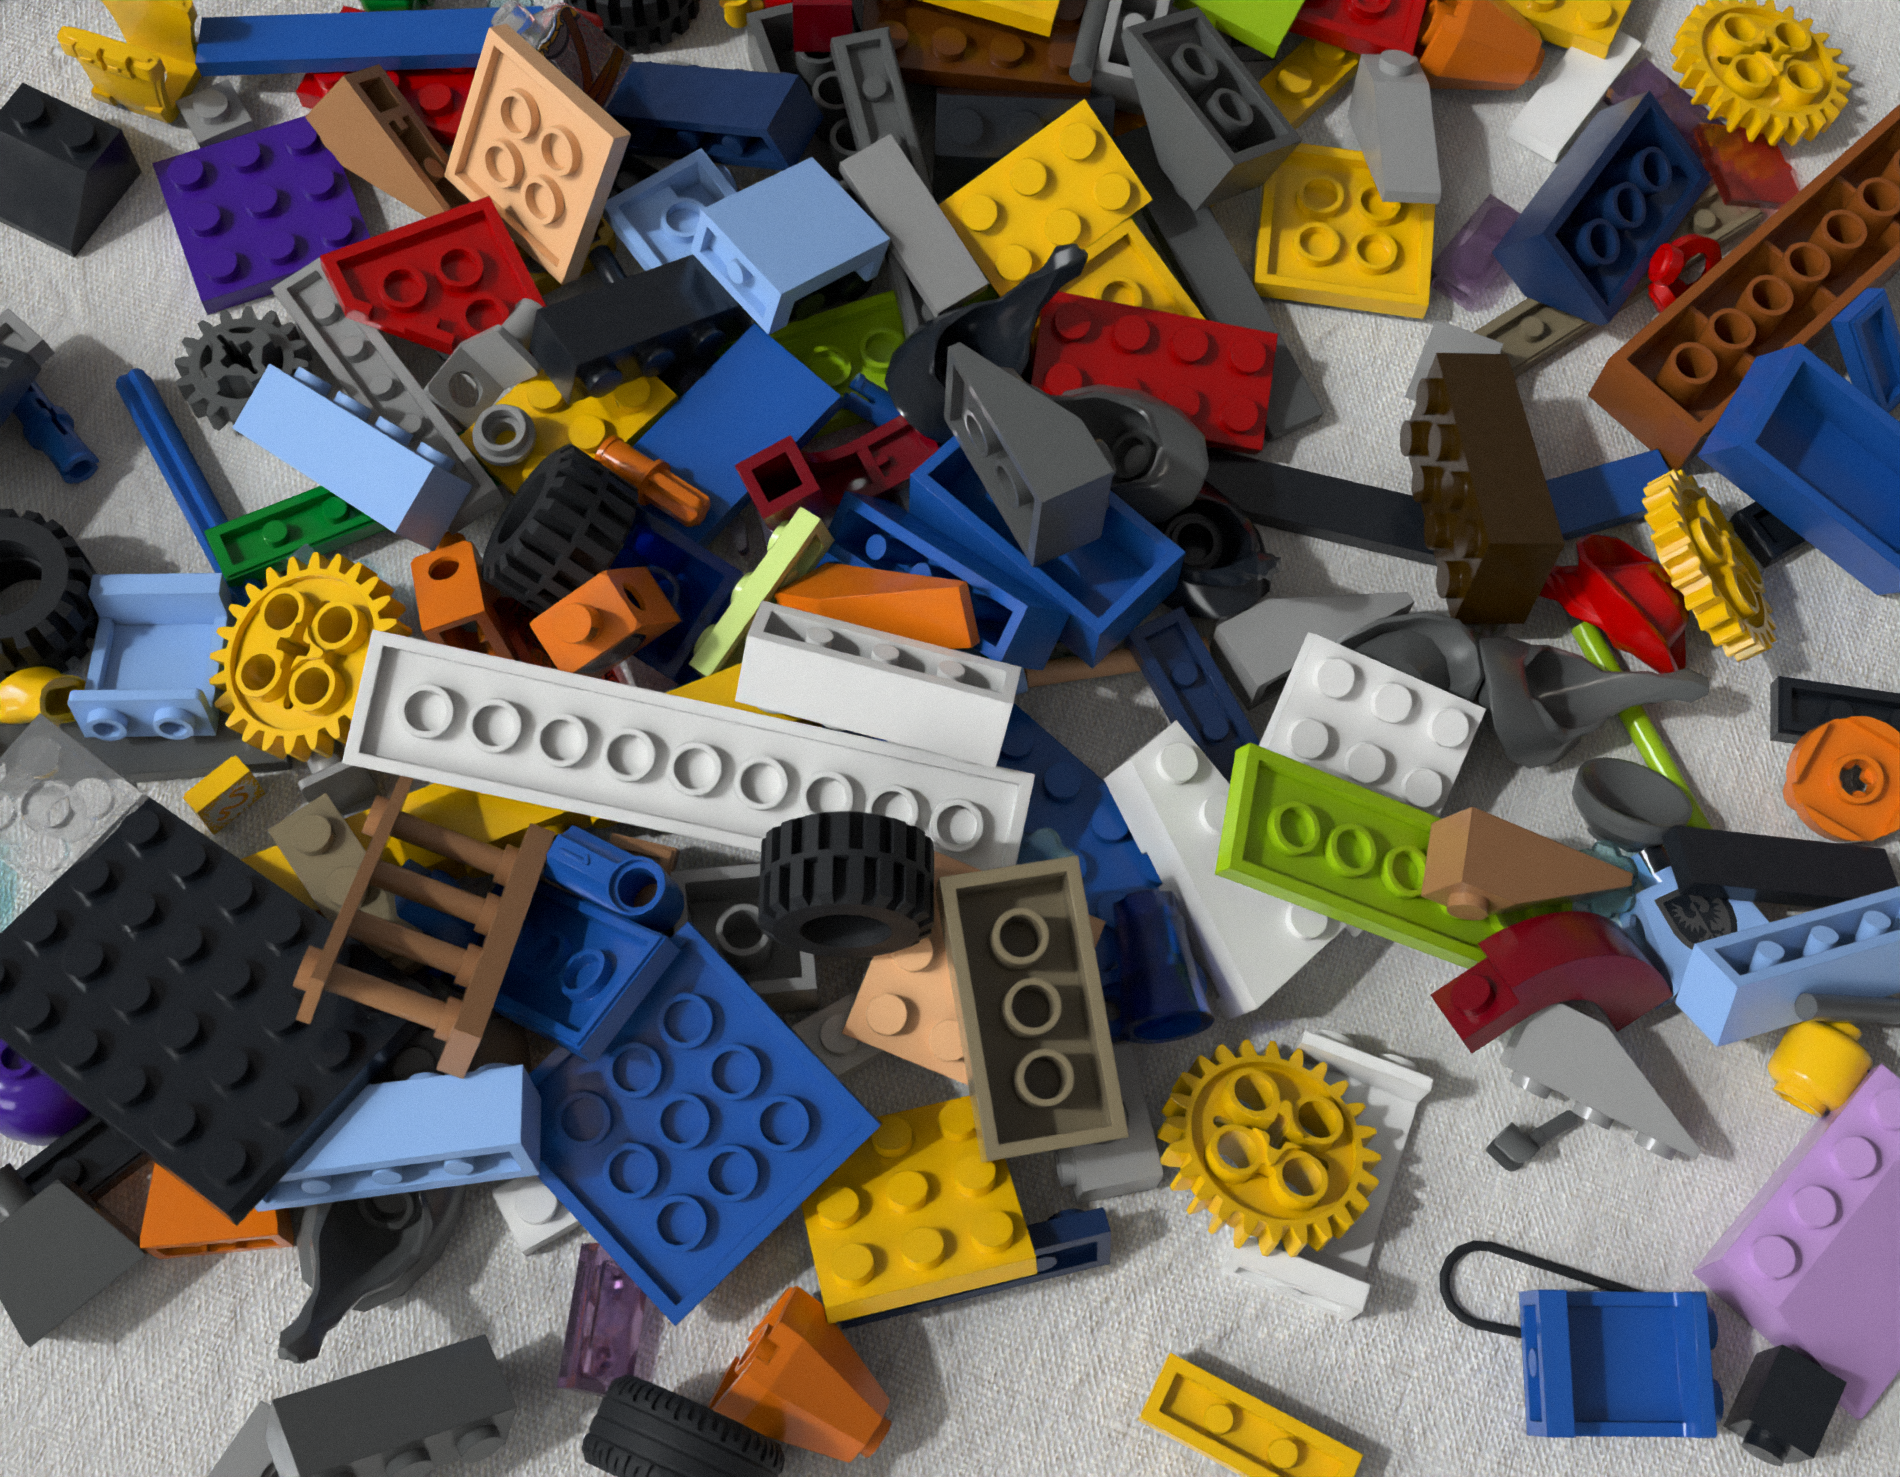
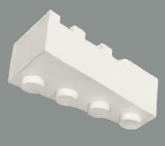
[1104,720,1347,1021]

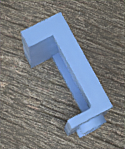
[690,157,891,335]
[67,573,236,741]

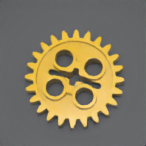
[1670,0,1852,146]
[1642,469,1776,662]
[209,552,412,762]
[1157,1039,1381,1257]

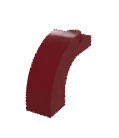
[734,415,939,532]
[1430,911,1673,1054]

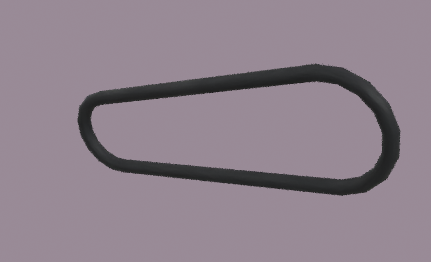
[1439,1241,1644,1338]

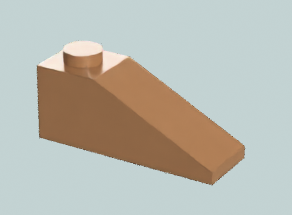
[305,64,471,218]
[1421,806,1633,920]

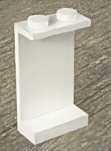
[1219,1029,1434,1321]

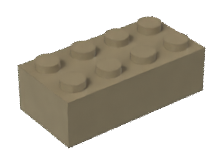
[935,855,1129,1163]

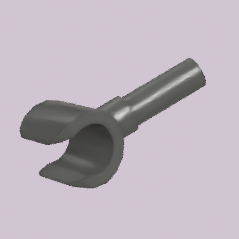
[1485,1110,1578,1172]

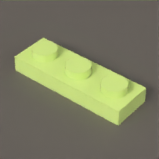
[689,506,835,678]

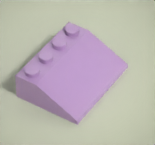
[1692,1063,1900,1420]

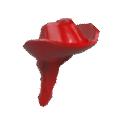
[1539,534,1689,674]

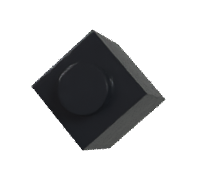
[1723,1344,1847,1466]

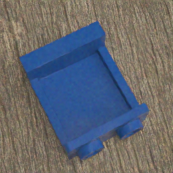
[1519,1290,1724,1438]

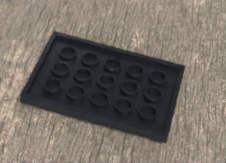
[0,795,437,1226]

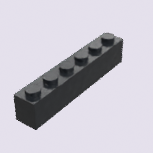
[529,254,873,405]

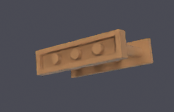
[293,776,556,1079]

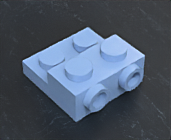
[603,148,739,271]

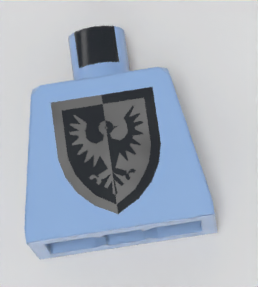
[1619,844,1769,1010]

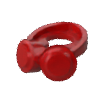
[1647,234,1722,314]

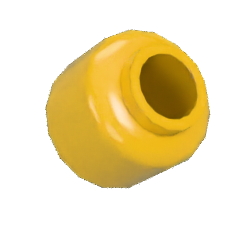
[1767,1021,1873,1118]

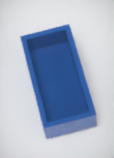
[1698,343,1900,595]
[909,436,1186,669]

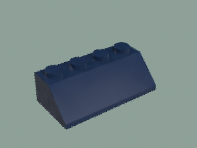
[1492,90,1712,326]

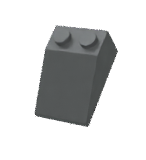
[1121,7,1303,212]
[944,342,1116,568]

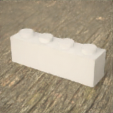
[735,600,1022,769]

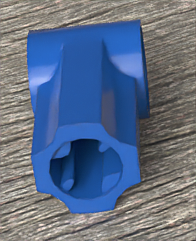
[543,825,684,933]

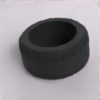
[581,1374,785,1477]

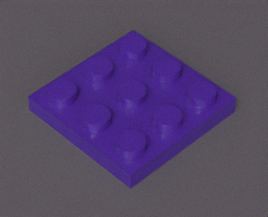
[152,116,370,315]

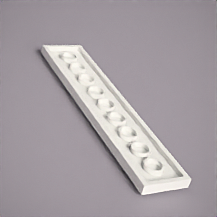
[342,629,1035,871]

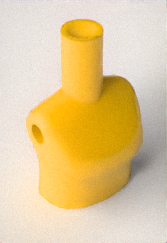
[0,666,86,724]

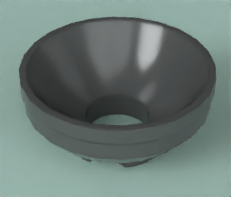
[1572,757,1692,853]

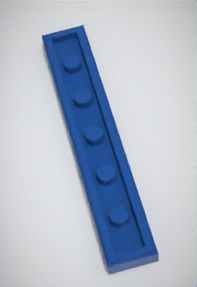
[195,6,547,76]

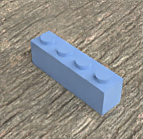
[232,363,473,551]
[1675,886,1900,1047]
[254,1063,541,1212]

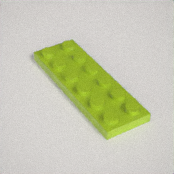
[1215,742,1573,969]

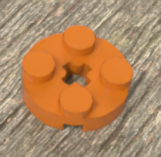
[1783,716,1900,844]

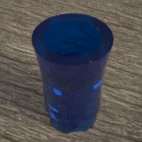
[1112,889,1215,1044]

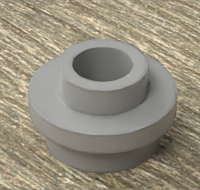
[472,404,537,467]

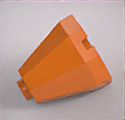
[1413,0,1545,90]
[707,1286,892,1463]

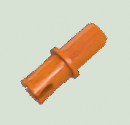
[594,435,711,527]

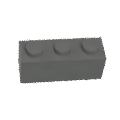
[265,1334,517,1477]

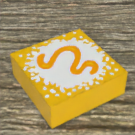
[182,755,266,835]

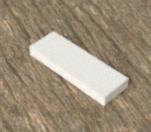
[1506,30,1642,163]

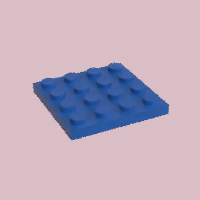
[529,922,883,1326]

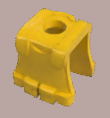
[57,0,201,123]

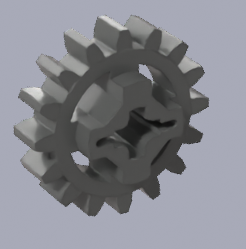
[175,306,313,435]

